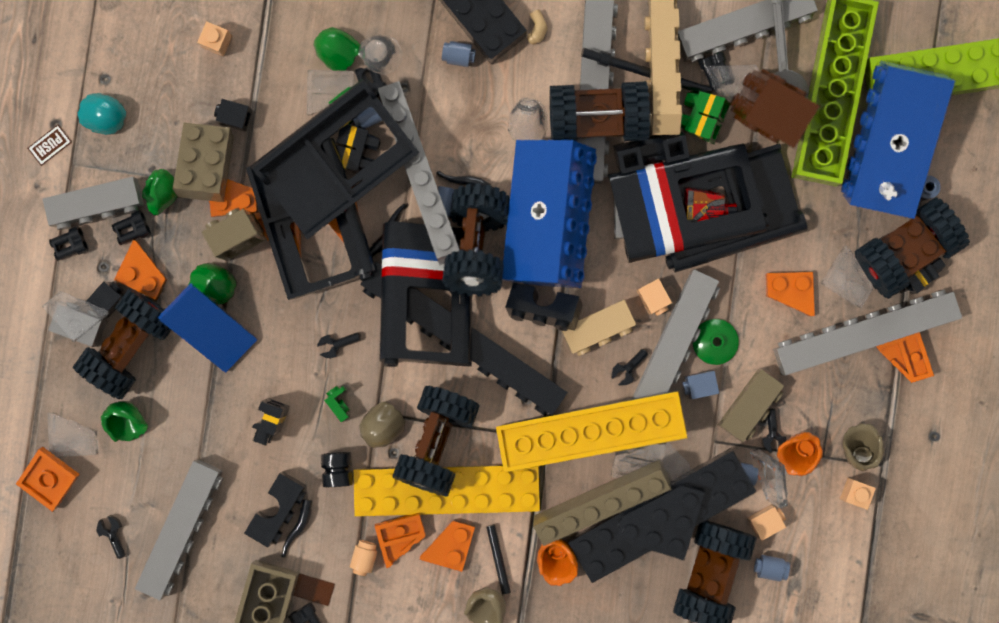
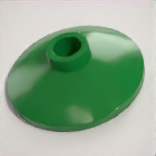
[692,319,739,365]

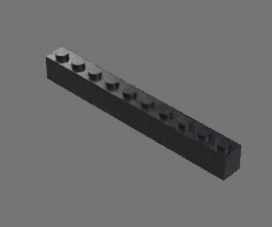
[360,262,568,416]

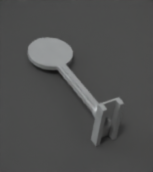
[770,0,809,99]

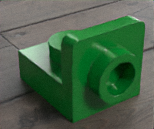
[324,386,350,422]

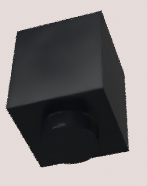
[214,99,252,132]
[86,281,124,318]

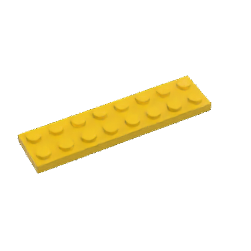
[496,391,688,473]
[353,465,540,516]

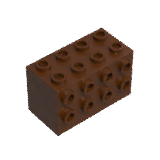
[730,69,820,148]

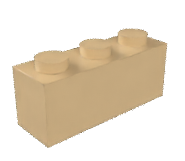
[561,300,636,356]

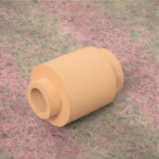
[349,540,378,576]

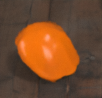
[777,432,823,476]
[537,539,578,586]

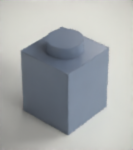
[682,371,719,399]

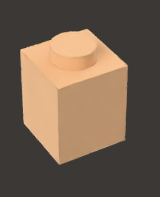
[197,21,232,57]
[636,279,672,316]
[840,478,876,510]
[747,505,786,541]

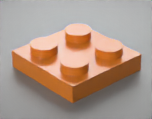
[16,447,80,512]

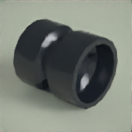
[321,452,353,487]

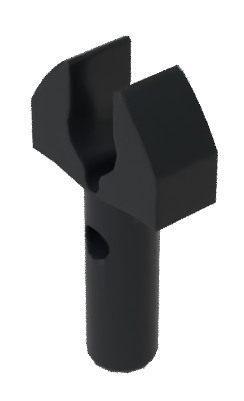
[317,332,361,359]
[611,349,648,385]
[762,408,787,453]
[96,515,126,559]

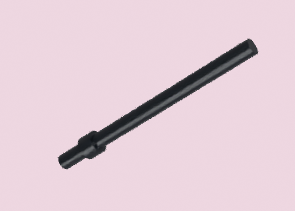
[581,48,712,94]

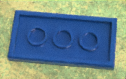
[158,283,257,373]

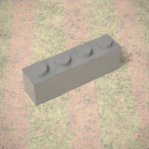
[42,177,144,230]

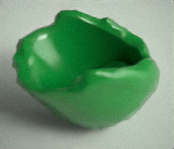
[313,27,360,72]
[142,169,178,216]
[188,263,237,305]
[101,401,148,442]

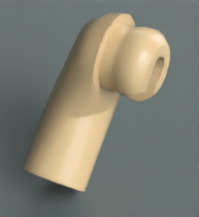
[527,10,548,45]

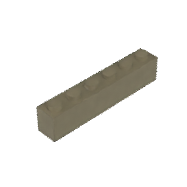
[533,459,671,546]

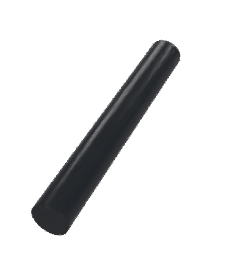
[486,524,511,595]

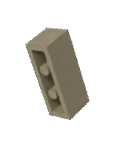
[717,369,784,442]

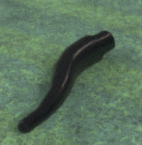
[436,171,494,189]
[370,204,406,257]
[282,499,312,558]

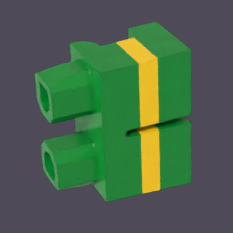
[681,91,730,145]

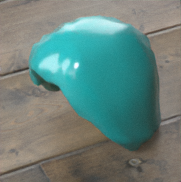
[78,93,127,135]

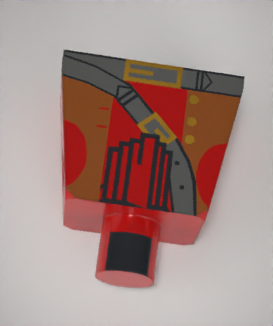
[684,187,737,223]

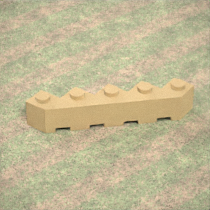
[644,0,682,135]

